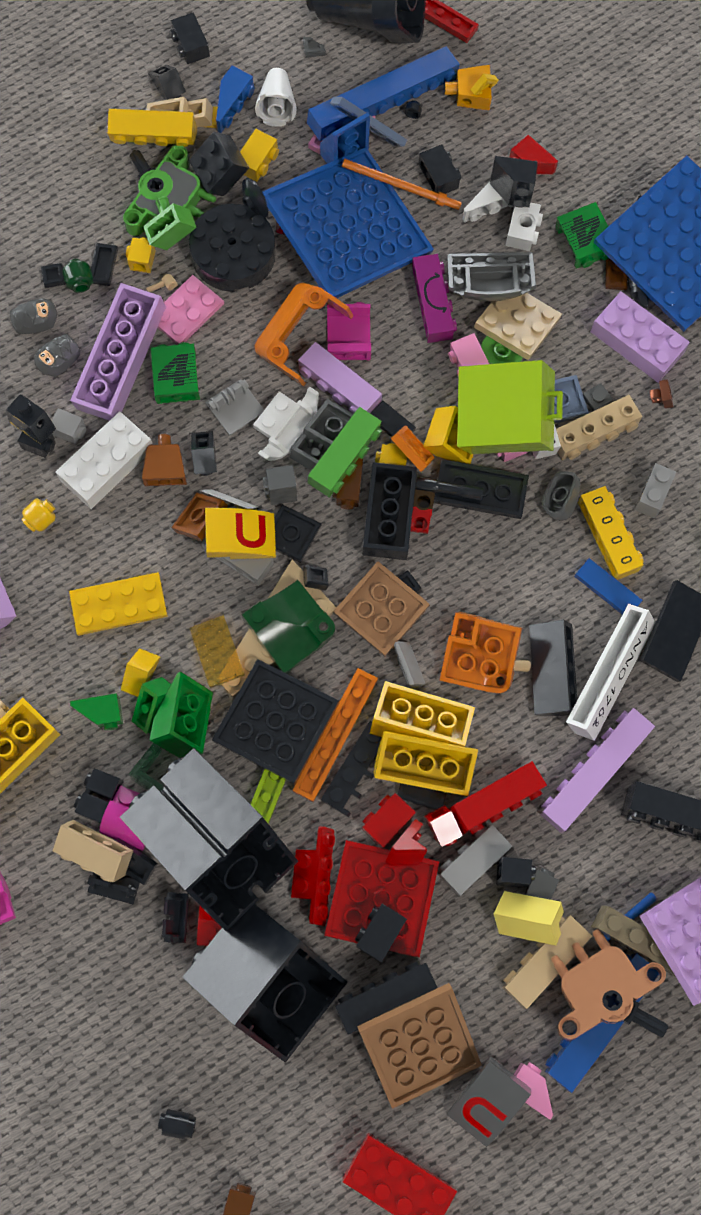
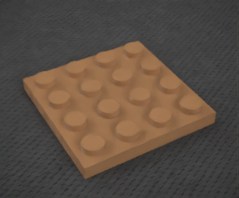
[357,983,482,1109]

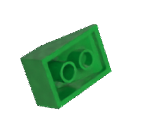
[149,672,213,758]

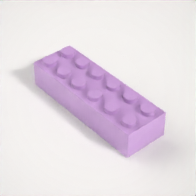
[70,283,166,421]

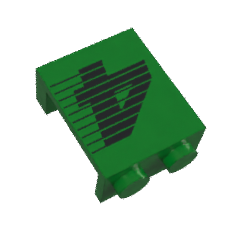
[555,202,609,269]
[151,342,200,404]

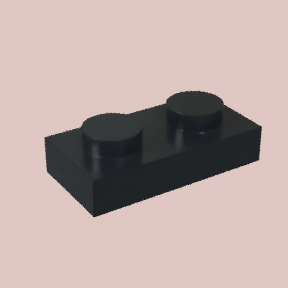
[114,838,158,885]

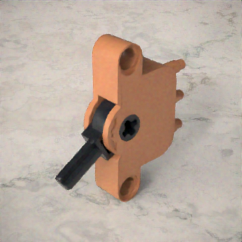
[551,929,668,1041]

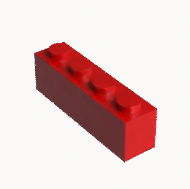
[450,761,547,835]

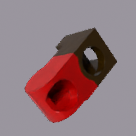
[410,489,435,534]

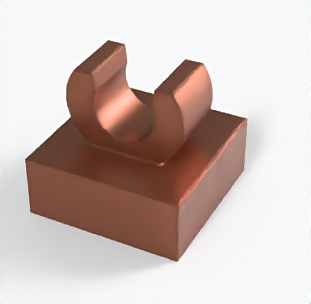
[650,379,674,408]

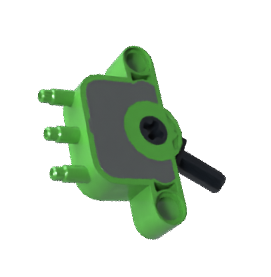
[123,145,216,236]

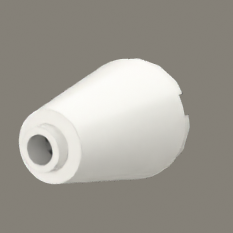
[255,68,297,126]

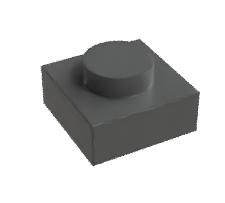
[583,383,613,411]

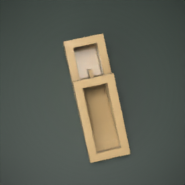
[147,97,213,127]

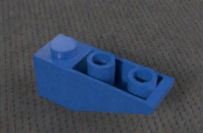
[216,65,255,133]

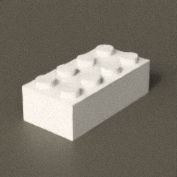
[56,411,153,509]

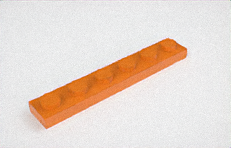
[292,668,378,803]

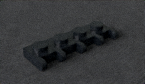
[321,721,382,818]

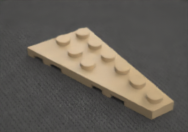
[218,559,336,698]

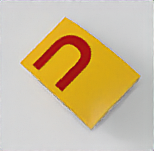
[205,508,276,559]

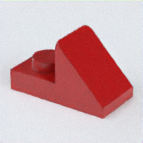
[385,819,427,864]

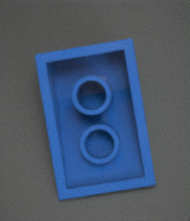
[320,112,370,164]

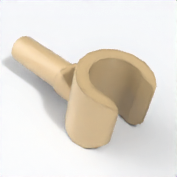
[146,274,178,292]

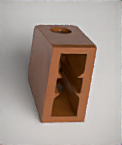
[142,434,187,486]

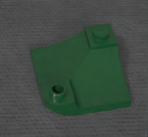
[242,580,335,674]

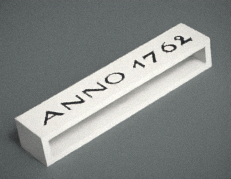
[566,604,656,741]

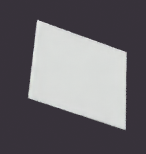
[200,489,258,509]

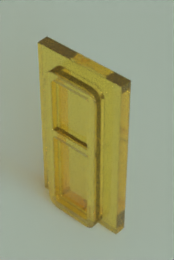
[190,615,245,688]

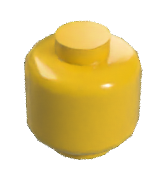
[21,498,56,532]

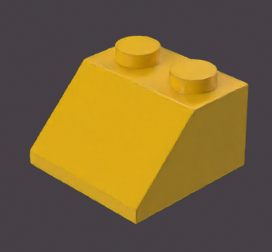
[423,406,474,464]

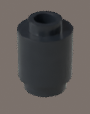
[158,1109,196,1140]

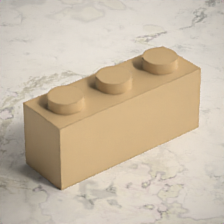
[53,820,133,882]

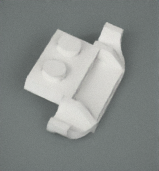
[253,387,319,461]

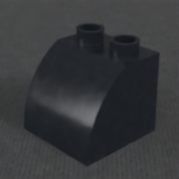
[182,904,348,1063]

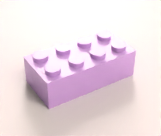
[590,291,690,383]

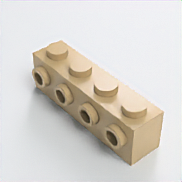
[556,395,642,460]

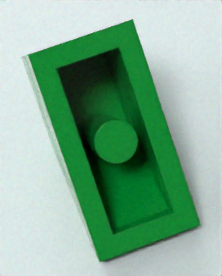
[131,677,171,734]
[70,693,123,731]

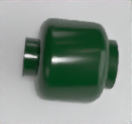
[63,259,93,293]

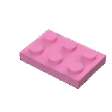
[157,275,224,345]

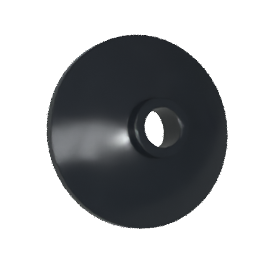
[242,178,269,219]

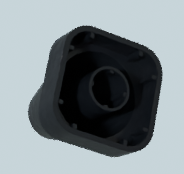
[306,0,426,44]

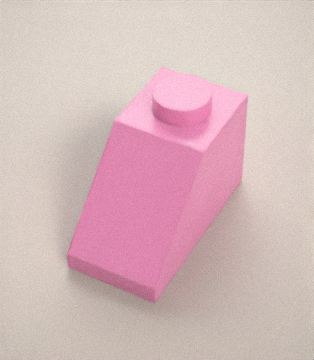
[514,1062,553,1120]

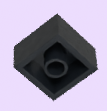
[189,131,249,196]

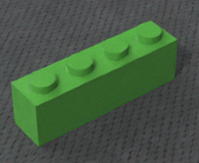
[307,406,382,498]

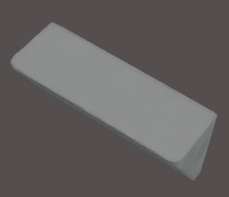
[394,641,425,689]

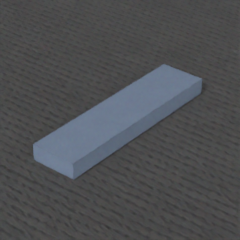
[330,97,407,147]

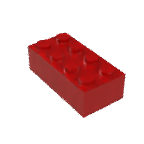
[342,1133,457,1215]

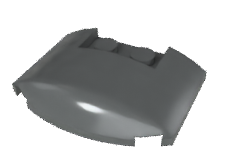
[448,252,536,301]

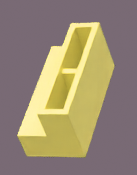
[494,891,564,946]

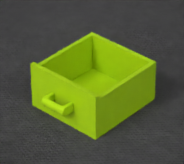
[457,360,563,454]

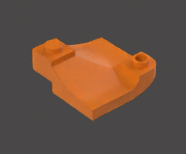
[440,611,523,693]

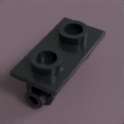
[87,872,140,905]
[161,892,189,943]

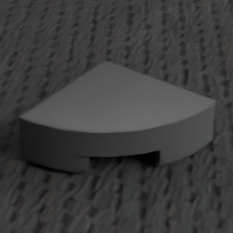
[303,37,326,58]

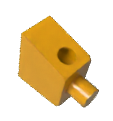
[444,65,492,110]

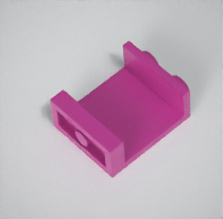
[327,302,371,360]

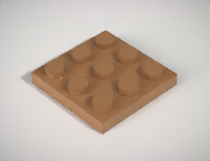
[333,561,430,657]

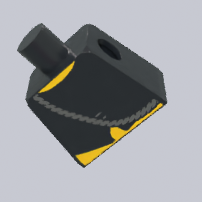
[6,394,56,445]

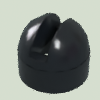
[404,100,422,119]

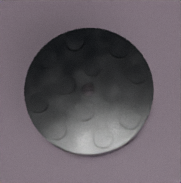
[189,204,276,292]

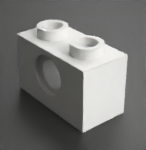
[505,203,543,251]

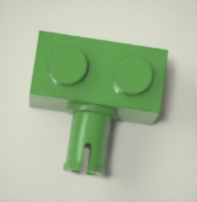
[143,196,197,250]

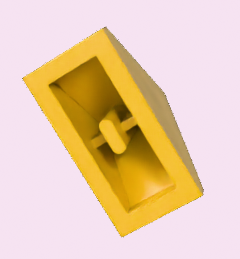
[121,648,161,697]

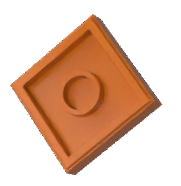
[391,426,434,472]

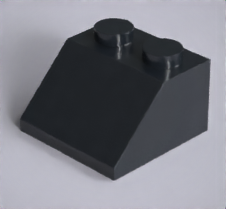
[490,156,538,208]

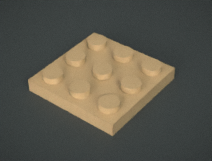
[474,293,562,361]

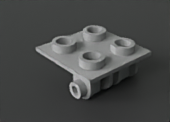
[205,379,264,435]

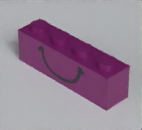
[412,254,457,343]

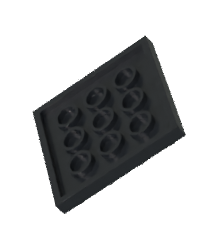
[212,659,340,785]

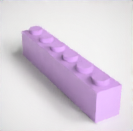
[540,708,655,834]

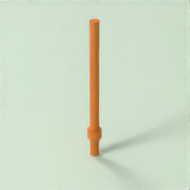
[341,158,462,210]

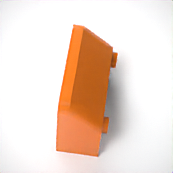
[255,283,353,387]

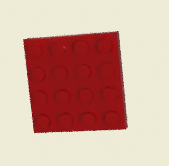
[324,840,440,958]

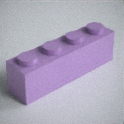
[298,342,382,414]

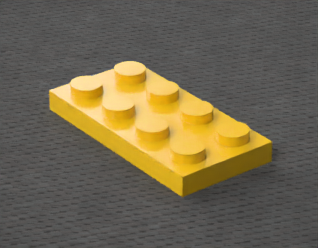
[69,572,168,636]

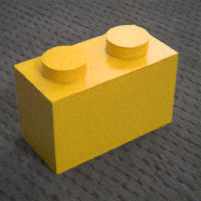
[240,129,279,182]

